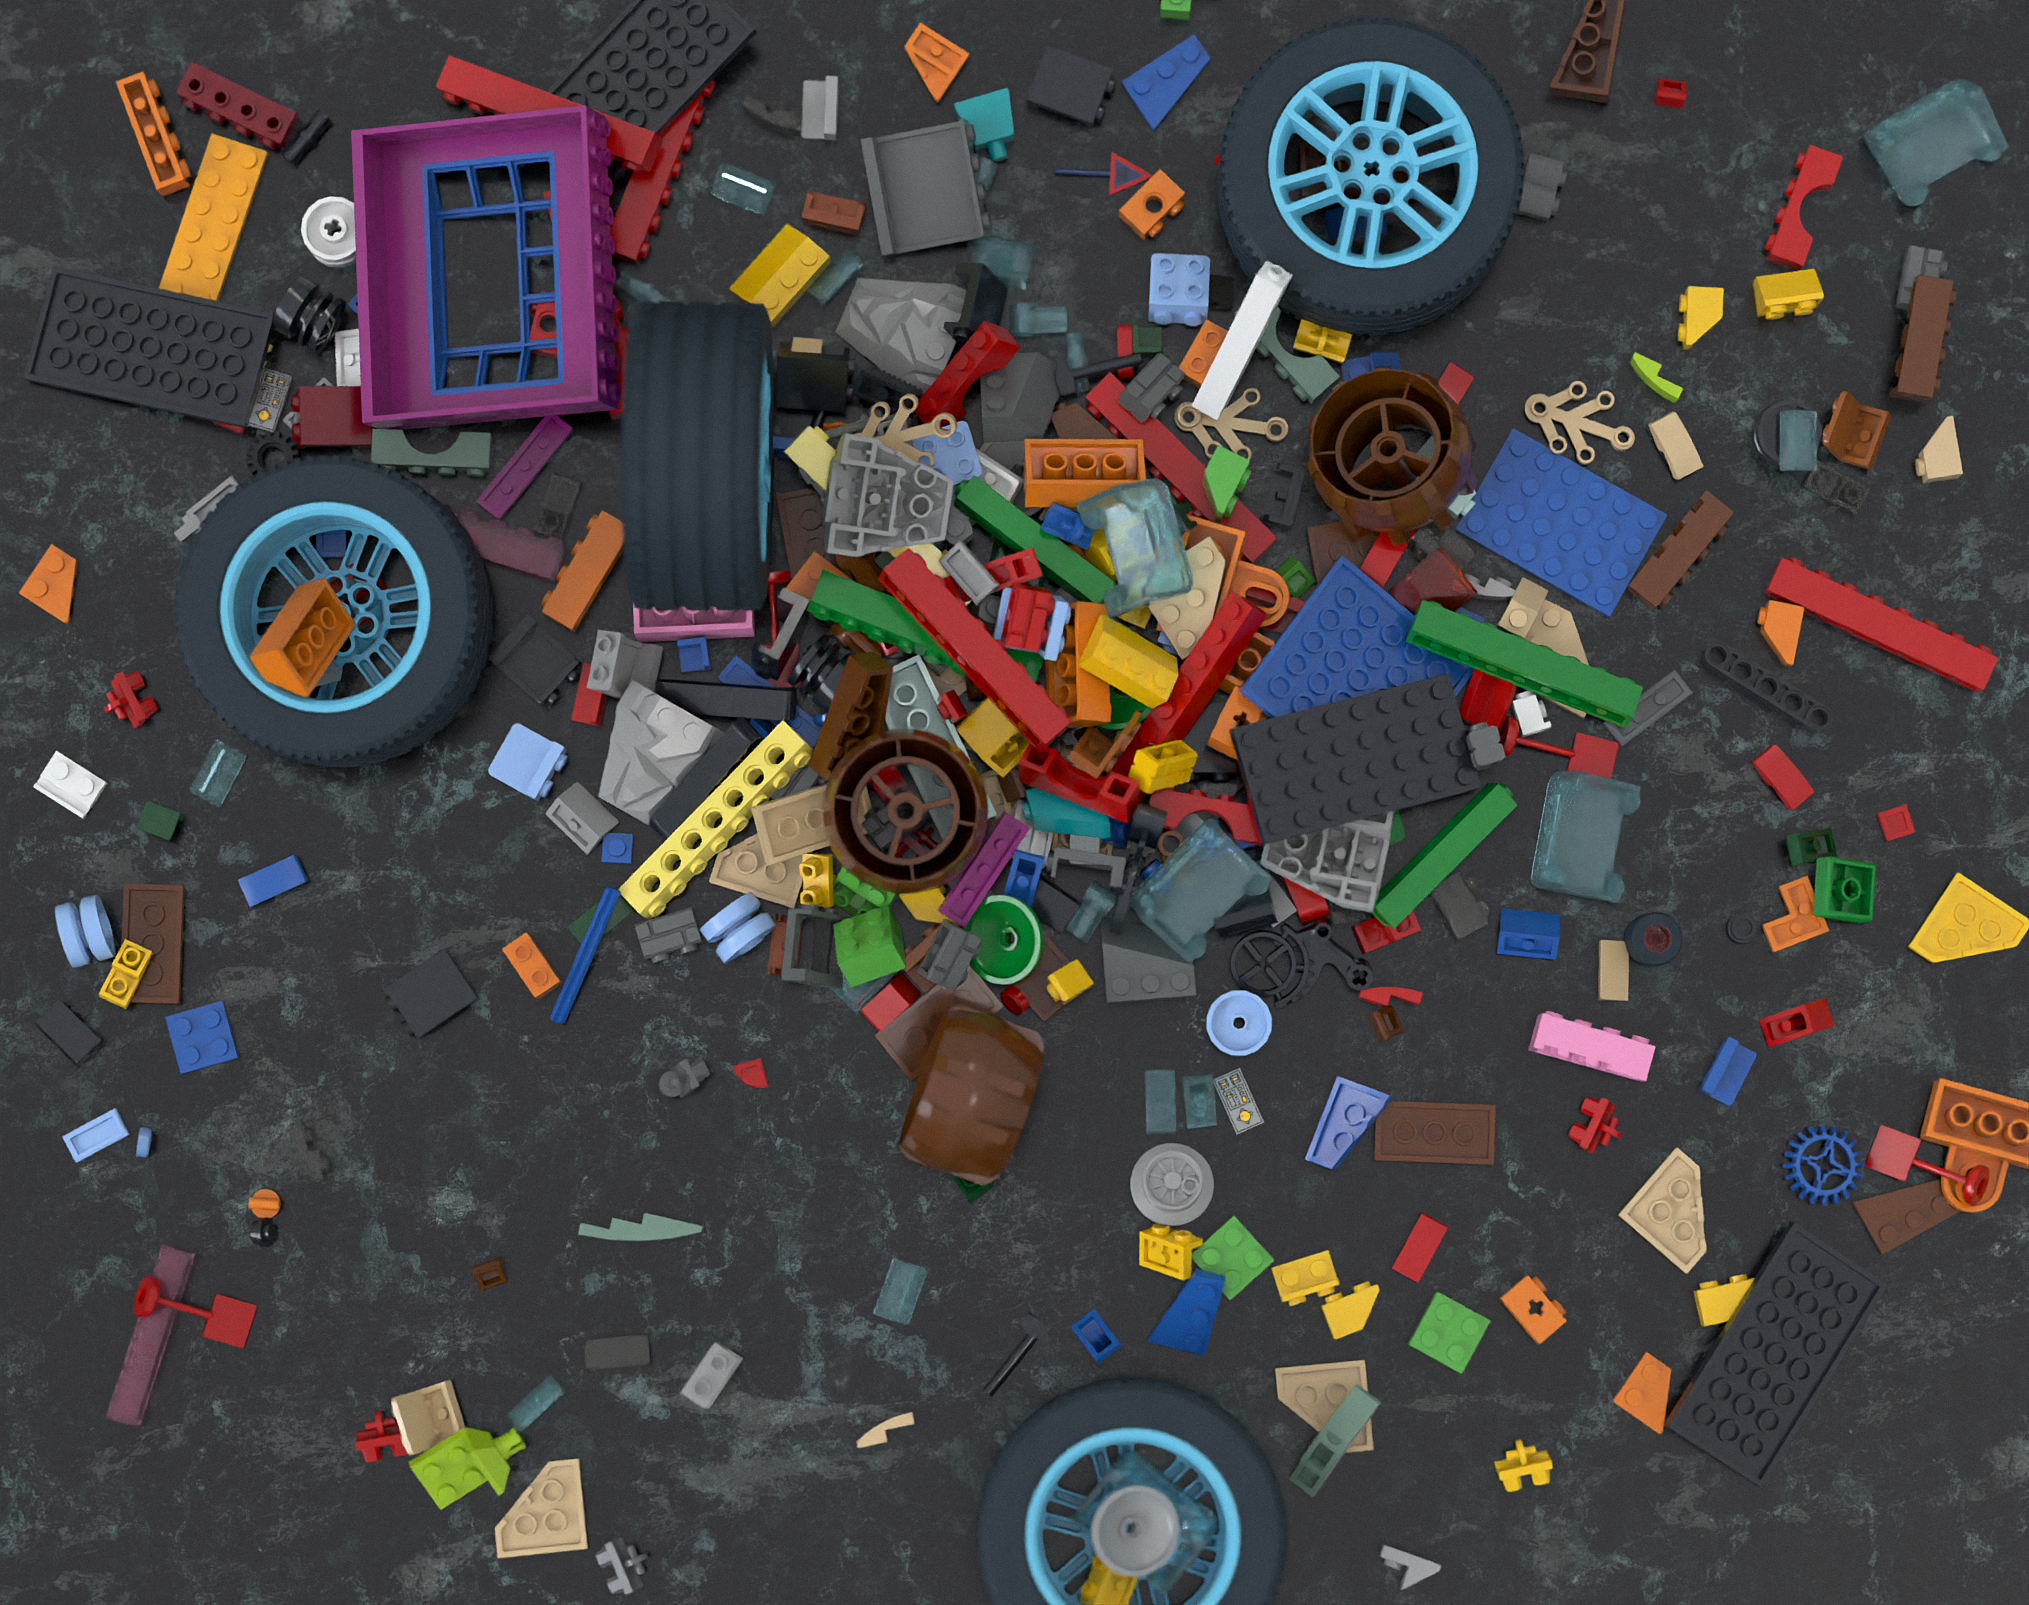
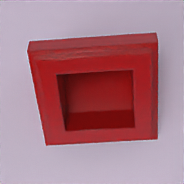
[1654,78,1687,109]

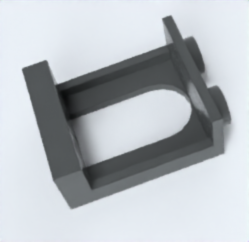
[1046,847,1126,892]
[781,904,849,988]

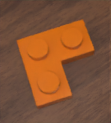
[1762,876,1829,953]

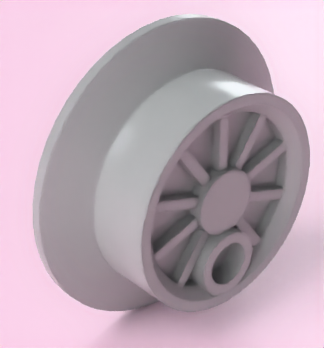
[1130,1143,1214,1226]

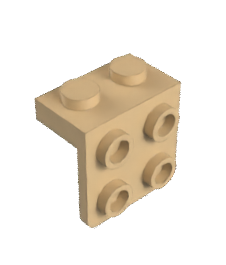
[391,1380,465,1455]

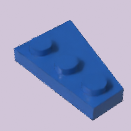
[1147,1269,1226,1356]

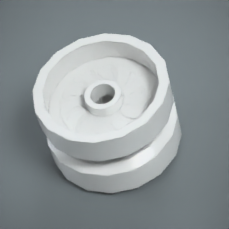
[301,196,356,268]

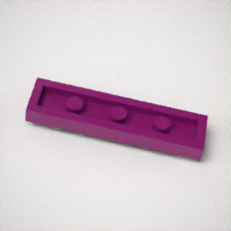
[476,415,574,521]
[938,811,1030,927]

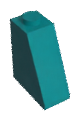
[1022,788,1111,839]

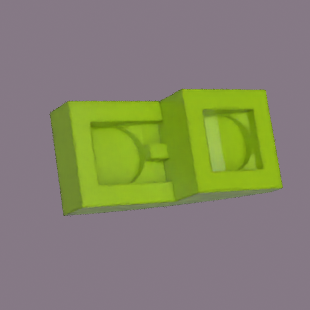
[1630,352,1683,404]

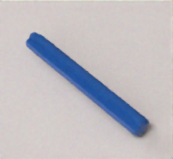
[550,886,621,1024]

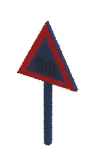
[1055,152,1153,196]

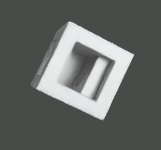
[1511,691,1552,737]

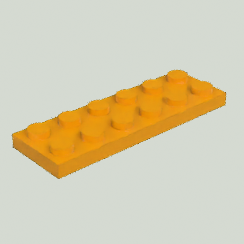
[159,134,269,301]

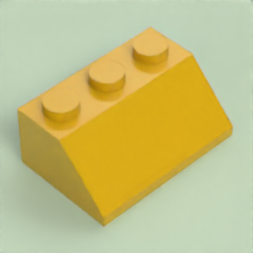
[729,224,831,328]
[1078,614,1178,709]

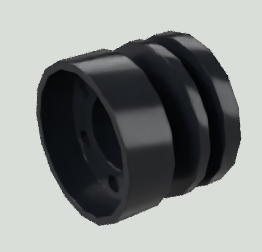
[272,276,346,354]
[788,633,853,713]

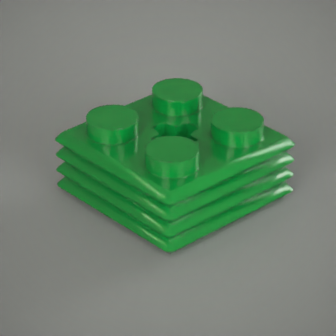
[1813,856,1876,923]

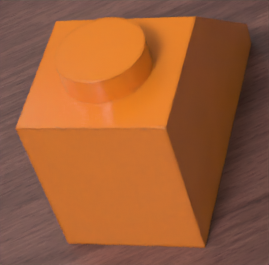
[1757,600,1804,668]

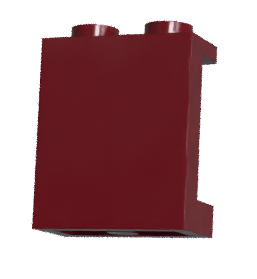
[291,386,372,449]

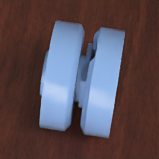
[700,892,776,964]
[55,894,116,968]
[1206,990,1272,1055]

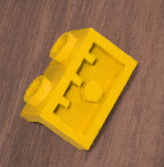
[1139,1223,1203,1280]
[1271,1250,1340,1306]
[1080,1554,1139,1605]

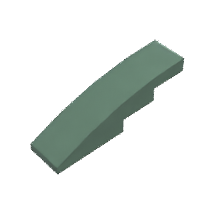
[578,1213,704,1241]

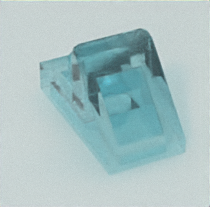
[1182,1073,1217,1129]

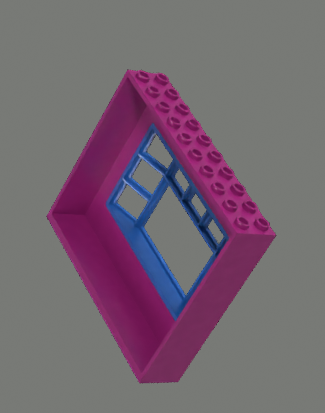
[351,105,621,430]

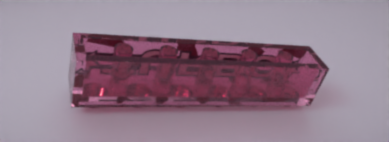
[442,503,568,582]
[106,1245,195,1426]

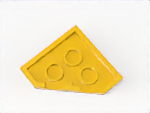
[1908,872,2029,963]

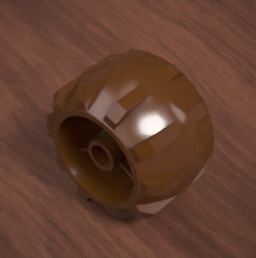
[1307,365,1477,545]
[822,728,989,894]
[899,1005,1045,1185]

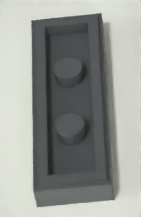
[1604,670,1693,747]

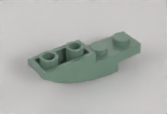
[1289,1384,1381,1497]

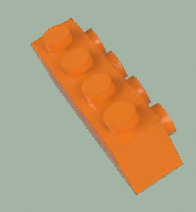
[116,71,191,197]
[541,510,624,632]

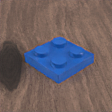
[165,1001,239,1075]

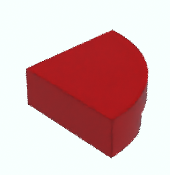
[732,1058,769,1088]

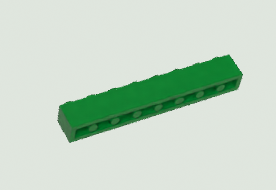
[806,570,1044,683]
[1405,600,1643,728]

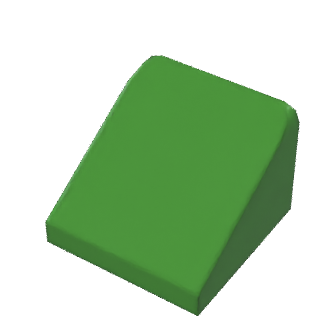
[1275,556,1315,599]

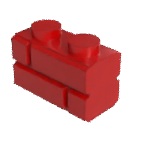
[1000,583,1055,652]

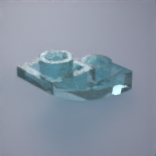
[1145,1070,1176,1134]

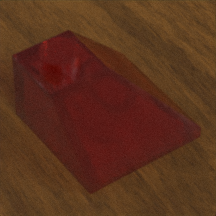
[1388,547,1478,615]

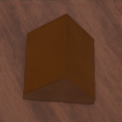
[996,767,1029,803]
[1368,1005,1404,1042]
[471,1256,508,1291]

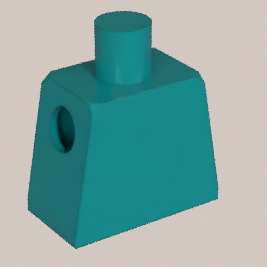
[954,88,1014,163]

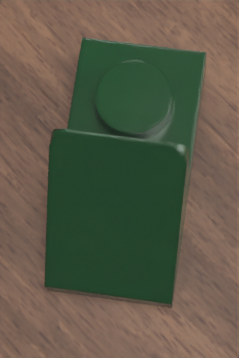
[1786,828,1838,866]

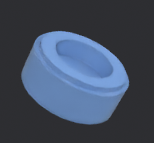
[136,1127,152,1158]

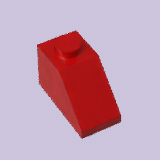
[1759,998,1835,1047]

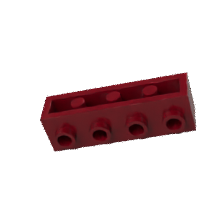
[176,62,300,150]

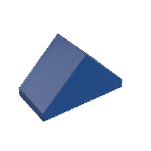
[1070,1309,1122,1364]

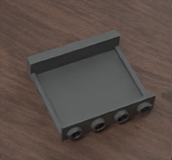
[860,119,992,256]

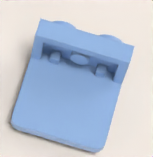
[1148,253,1210,326]
[914,421,983,486]
[993,587,1071,661]
[488,723,568,802]

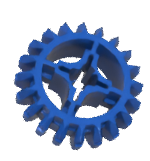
[1782,1125,1864,1206]

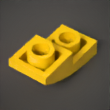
[99,939,152,1009]

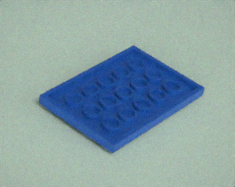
[1455,428,1667,618]

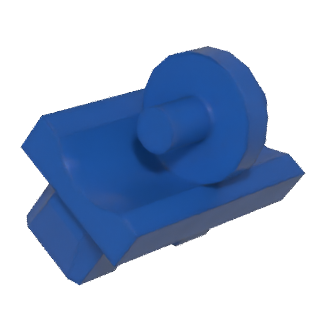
[1040,502,1100,550]

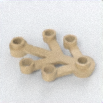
[1525,381,1635,465]
[1174,388,1288,461]
[853,394,957,468]

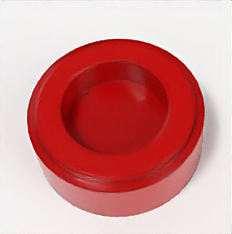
[1000,985,1029,1015]

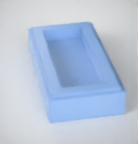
[62,1108,130,1163]

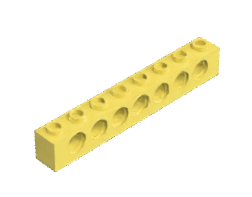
[618,720,814,920]

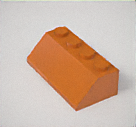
[1024,439,1146,508]
[249,578,356,697]
[1045,601,1112,728]

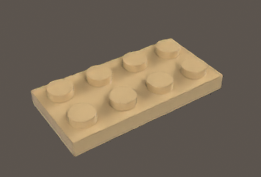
[751,783,872,865]

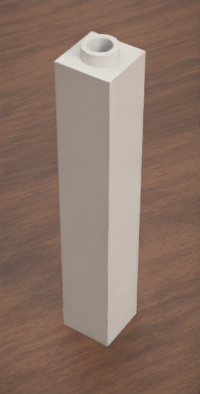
[1192,261,1293,420]

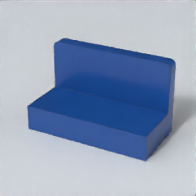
[1497,908,1560,960]
[1698,1036,1757,1106]

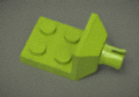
[408,1427,526,1510]

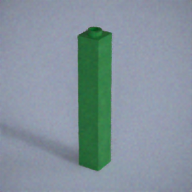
[954,475,1115,604]
[1372,782,1518,929]

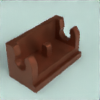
[801,191,867,236]
[767,914,803,976]

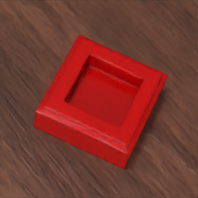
[1877,804,1915,842]

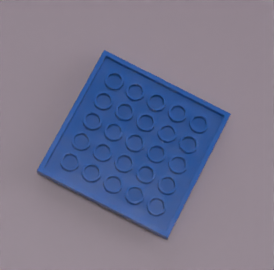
[1238,555,1474,718]

